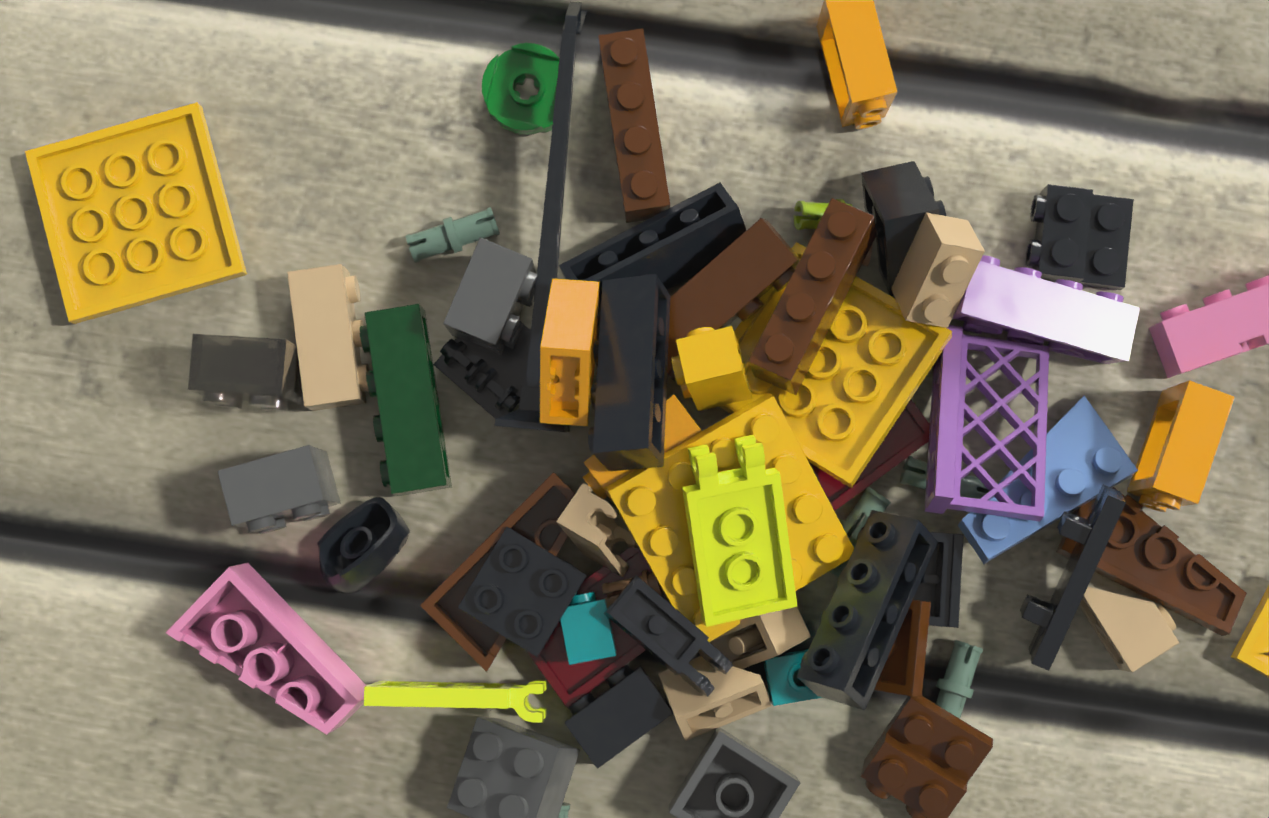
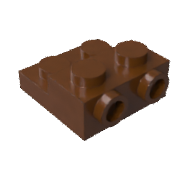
[861,696,993,818]

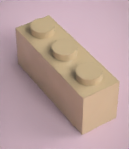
[287,264,370,411]

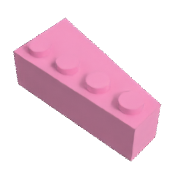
[1149,276,1269,378]
[166,563,367,735]

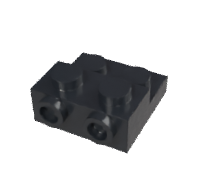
[1026,184,1134,290]

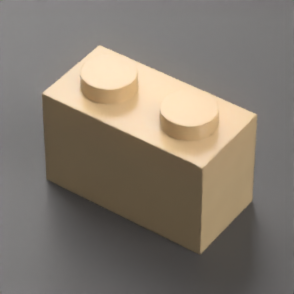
[891,212,985,328]

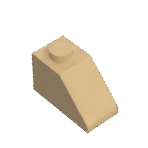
[1079,587,1179,672]
[710,607,811,669]
[658,656,772,741]

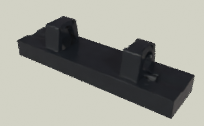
[1020,485,1126,671]

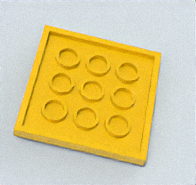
[25,102,247,324]
[719,242,952,488]
[605,393,854,642]

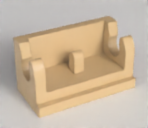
[556,483,638,577]

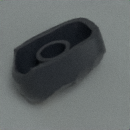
[317,497,410,594]

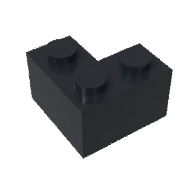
[861,161,946,296]

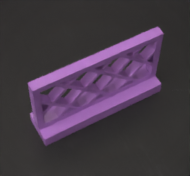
[924,325,1049,522]

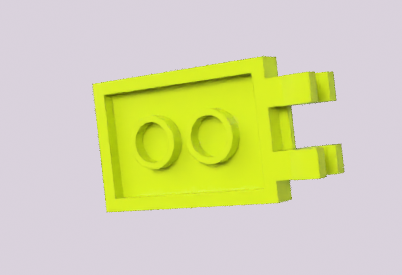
[682,435,797,627]
[364,680,547,723]

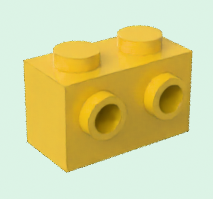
[671,326,752,411]

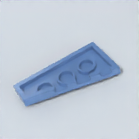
[958,395,1138,564]

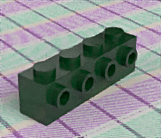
[360,304,452,496]

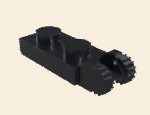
[604,576,733,697]

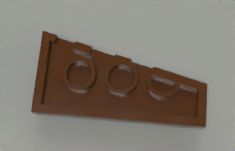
[1056,487,1247,636]

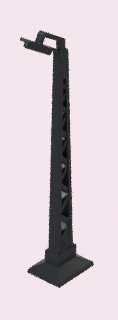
[494,1,587,432]

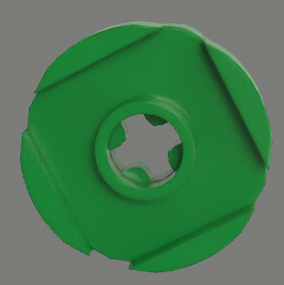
[482,43,560,135]

